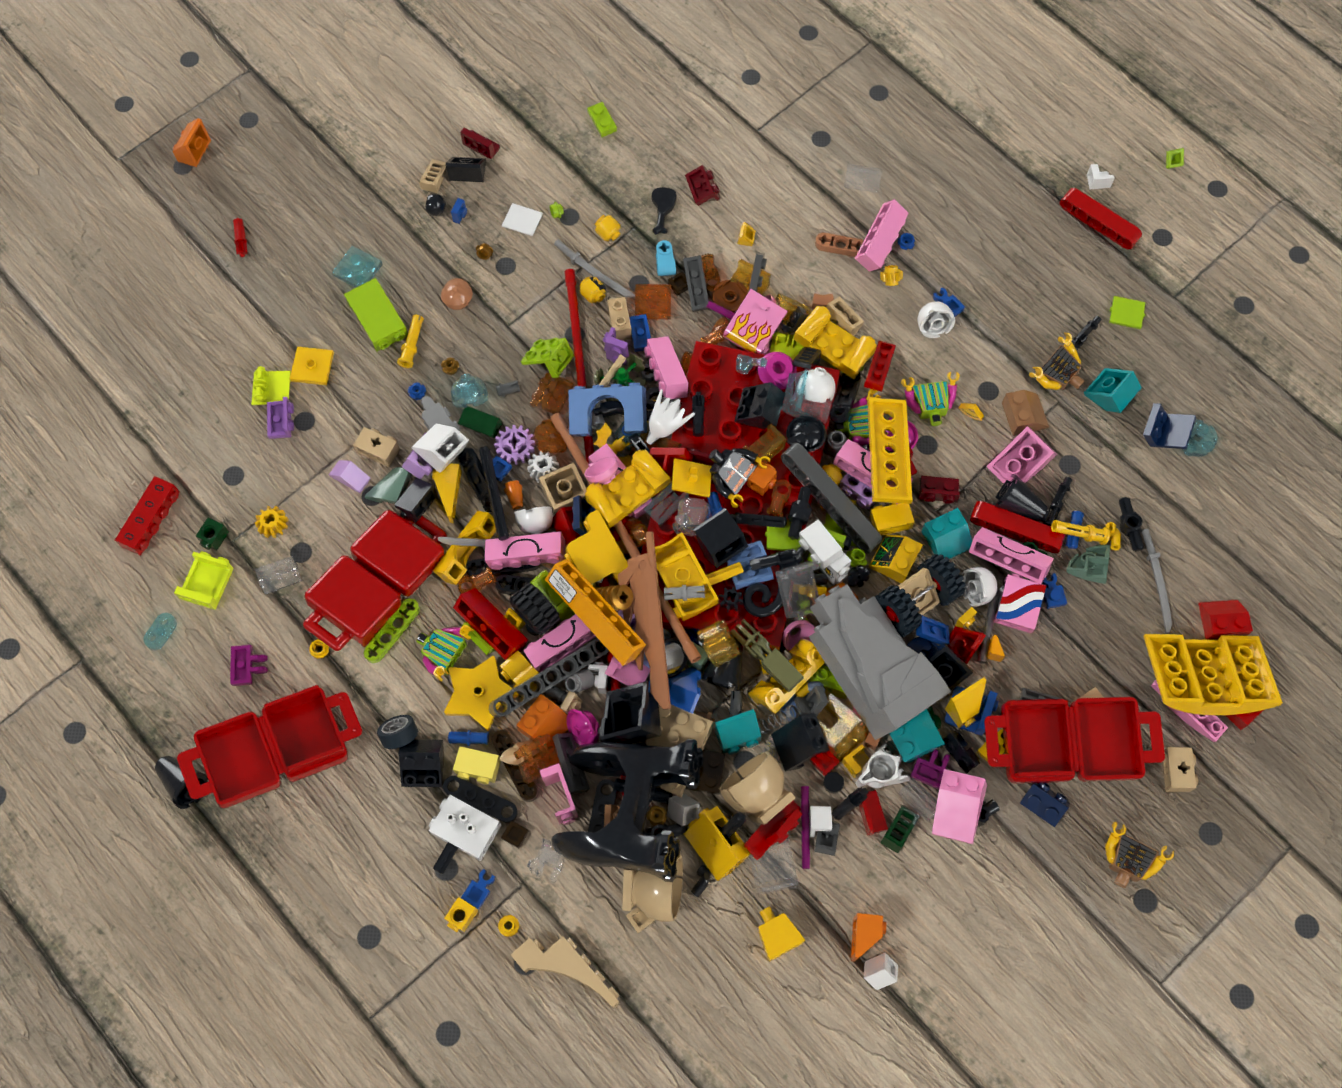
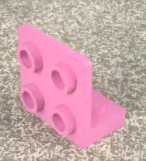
[605,656,650,686]

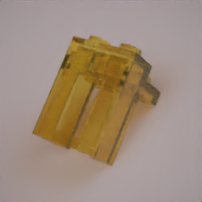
[799,689,868,762]

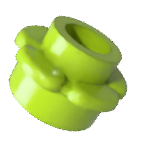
[549,202,564,219]

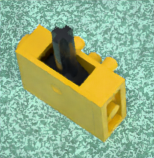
[684,806,751,881]

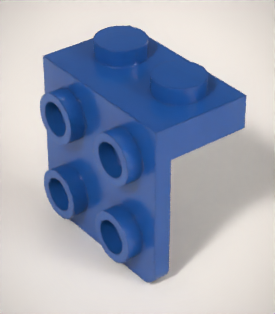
[944,686,999,736]

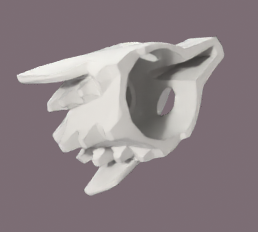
[646,389,695,445]
[855,743,911,788]

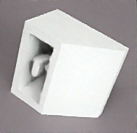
[412,423,469,473]

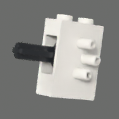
[429,795,502,874]

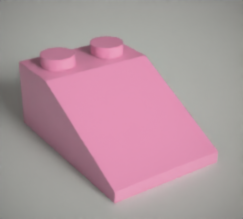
[986,426,1057,484]
[932,769,987,844]

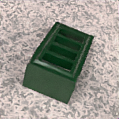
[881,806,920,853]

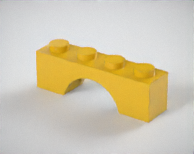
[432,511,496,585]

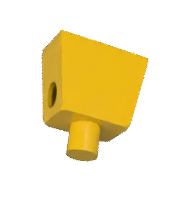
[758,906,805,962]

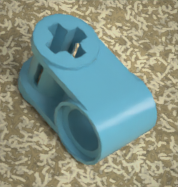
[656,240,676,276]

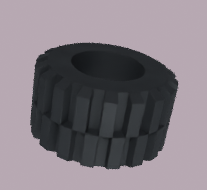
[509,583,560,635]

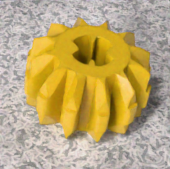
[255,505,289,538]

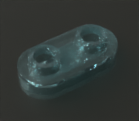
[144,613,177,650]

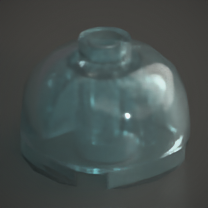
[451,374,488,408]

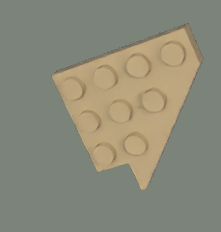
[646,704,715,797]

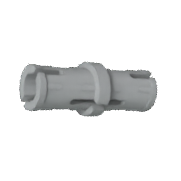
[664,585,705,601]

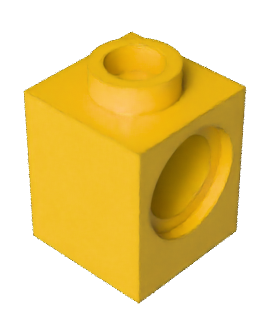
[444,897,478,932]

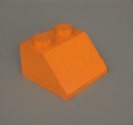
[172,118,211,167]
[516,694,568,753]
[851,913,886,962]

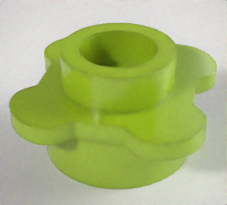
[846,548,867,567]

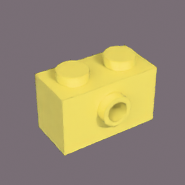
[453,746,501,784]

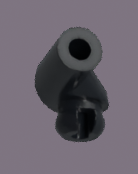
[691,865,711,897]

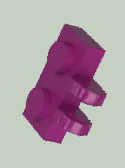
[230,645,268,686]
[910,749,950,790]

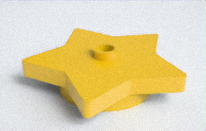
[444,656,519,731]

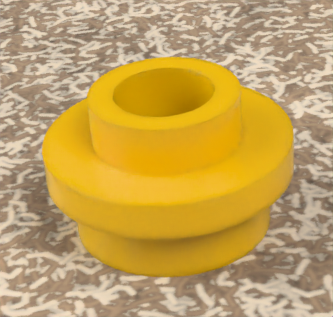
[309,639,329,659]
[498,915,519,937]

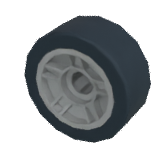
[377,715,418,749]

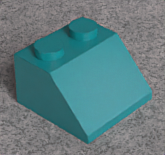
[1084,368,1142,413]
[921,508,972,559]
[715,709,762,755]
[889,709,945,763]

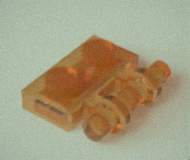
[530,373,574,414]
[514,734,561,784]

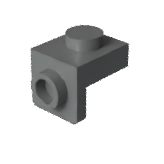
[794,685,828,717]
[814,822,840,856]

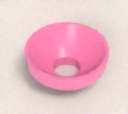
[584,457,618,485]
[782,620,815,651]

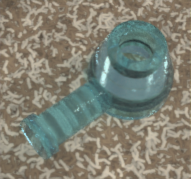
[736,354,767,374]

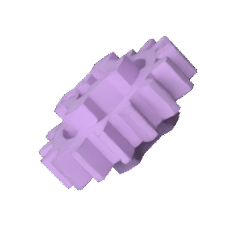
[494,425,536,465]

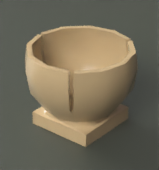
[719,751,795,825]
[622,855,683,922]

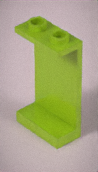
[344,278,408,352]

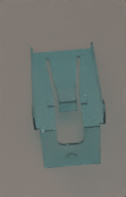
[779,369,813,417]
[643,482,690,526]

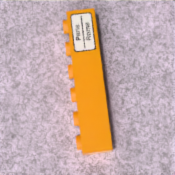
[545,558,646,666]

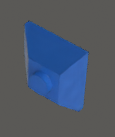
[668,667,701,714]

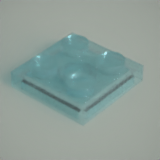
[332,246,383,287]

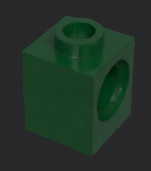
[196,517,229,551]

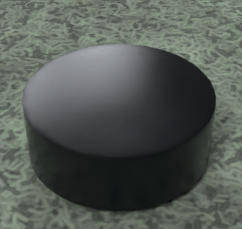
[823,772,844,793]

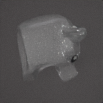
[672,498,711,537]

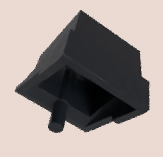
[600,681,661,744]

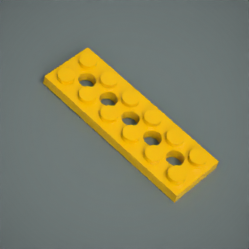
[867,398,912,504]

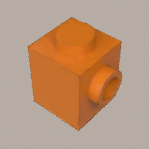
[747,461,778,496]

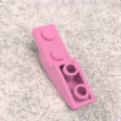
[1151,680,1228,742]

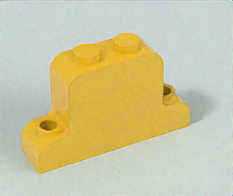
[564,509,628,584]

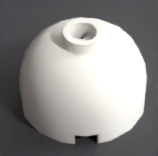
[917,301,955,338]
[796,367,836,403]
[514,506,553,535]
[962,567,997,607]

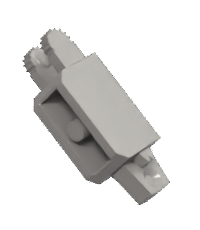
[421,396,461,431]

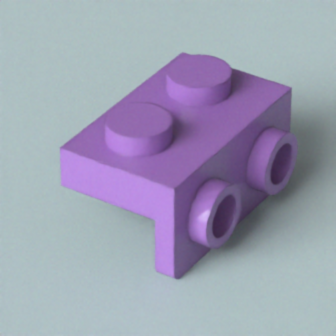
[603,327,629,366]
[267,397,294,439]

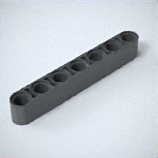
[781,442,882,554]
[489,638,609,717]

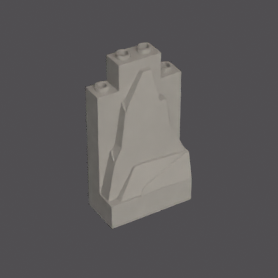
[809,584,951,740]

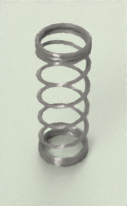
[757,705,799,734]

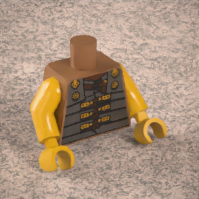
[1029,332,1085,390]
[1105,822,1174,888]

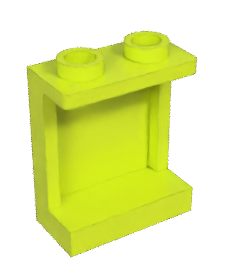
[174,551,234,610]

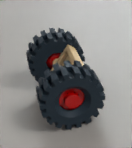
[875,554,966,638]

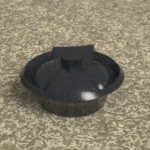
[786,415,826,452]

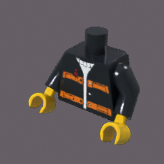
[709,448,770,508]

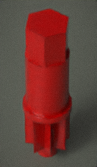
[233,218,248,257]

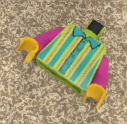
[901,372,960,426]
[835,389,888,446]
[416,625,474,681]

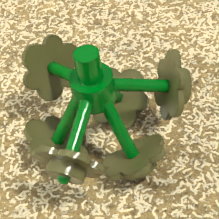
[594,354,647,401]

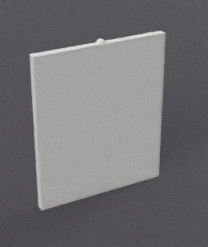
[502,203,543,236]

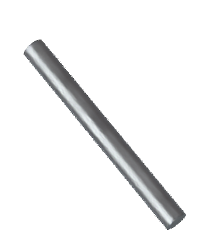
[978,589,1000,664]

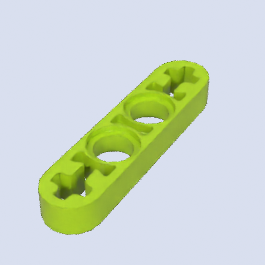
[364,598,420,663]

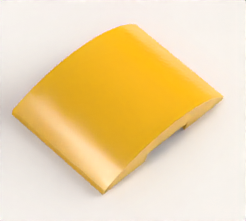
[1143,634,1283,715]

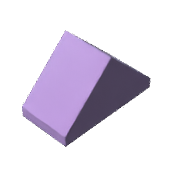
[329,460,371,493]

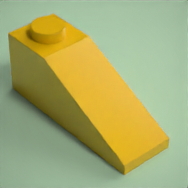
[432,463,462,523]

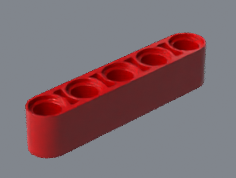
[1059,188,1142,250]
[970,501,1065,553]

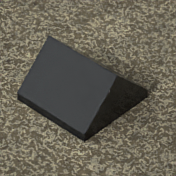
[446,157,486,183]
[925,644,974,691]

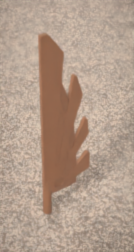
[618,532,671,710]

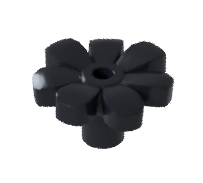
[847,565,871,588]

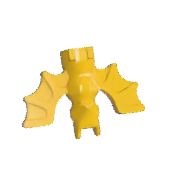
[594,422,633,468]

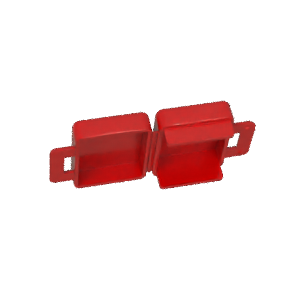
[303,510,447,651]
[177,685,362,808]
[984,697,1165,784]

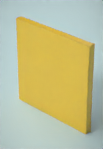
[671,458,712,498]

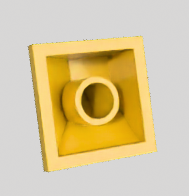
[945,677,986,728]

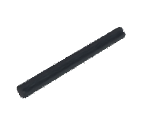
[479,446,509,541]

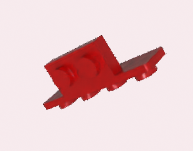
[744,800,802,860]

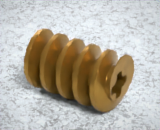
[595,585,633,611]

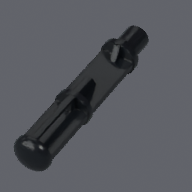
[1072,316,1102,350]
[1042,477,1072,526]
[730,512,787,528]

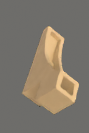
[511,936,620,1009]

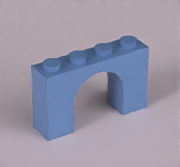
[568,383,647,437]

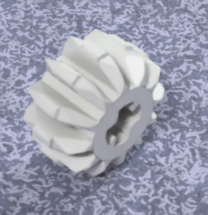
[527,451,560,483]

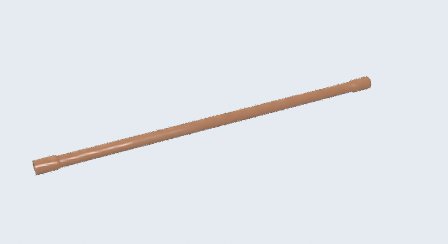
[550,413,701,663]

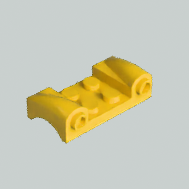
[793,306,877,379]
[585,449,671,529]
[655,532,719,621]
[748,638,825,714]

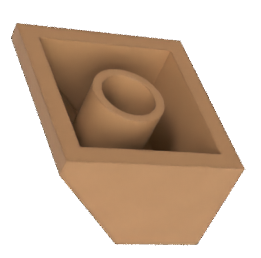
[1002,390,1049,436]

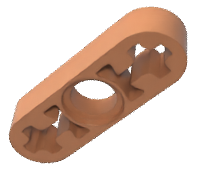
[815,233,864,257]

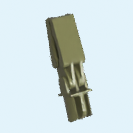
[730,619,804,692]

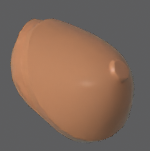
[441,278,473,310]

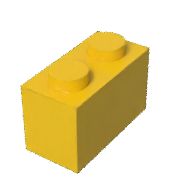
[869,503,915,536]

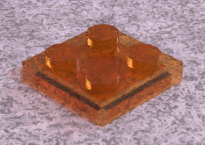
[635,284,671,320]

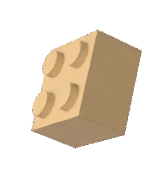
[539,463,587,515]

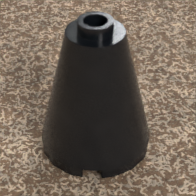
[993,474,1049,522]
[701,634,743,691]
[155,756,208,809]

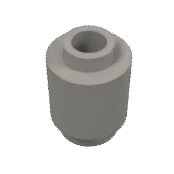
[826,431,846,456]
[565,669,595,693]

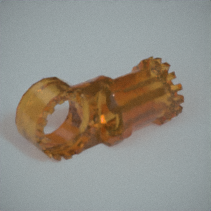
[701,253,720,292]
[700,316,730,345]
[766,479,792,517]
[625,517,648,548]
[457,567,497,594]

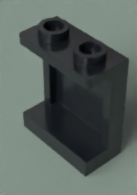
[771,713,829,772]

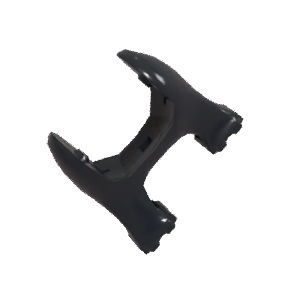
[551,739,704,882]

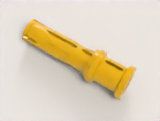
[397,314,424,368]
[1051,520,1110,545]

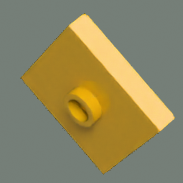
[290,346,334,385]

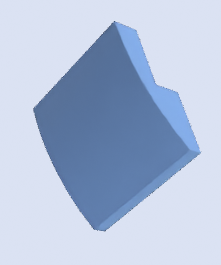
[727,540,774,590]

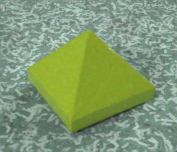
[1166,148,1184,169]

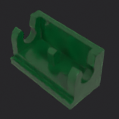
[458,405,503,438]

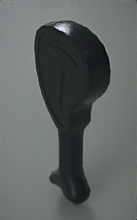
[651,187,677,235]

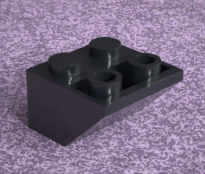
[734,382,785,429]
[693,508,748,568]
[398,739,444,787]

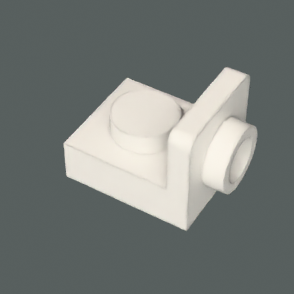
[588,662,609,694]

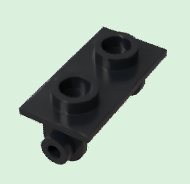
[943,731,980,774]

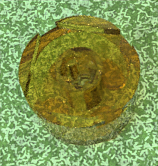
[697,619,740,667]

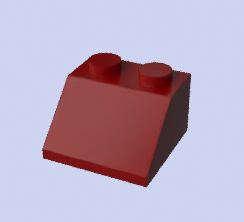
[1198,600,1253,640]

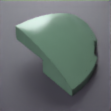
[1067,545,1110,584]

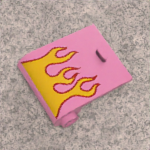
[723,289,788,355]

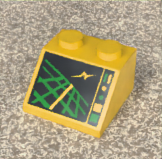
[868,535,923,583]

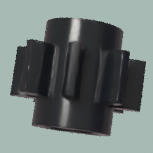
[719,587,743,613]

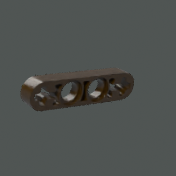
[492,730,538,802]

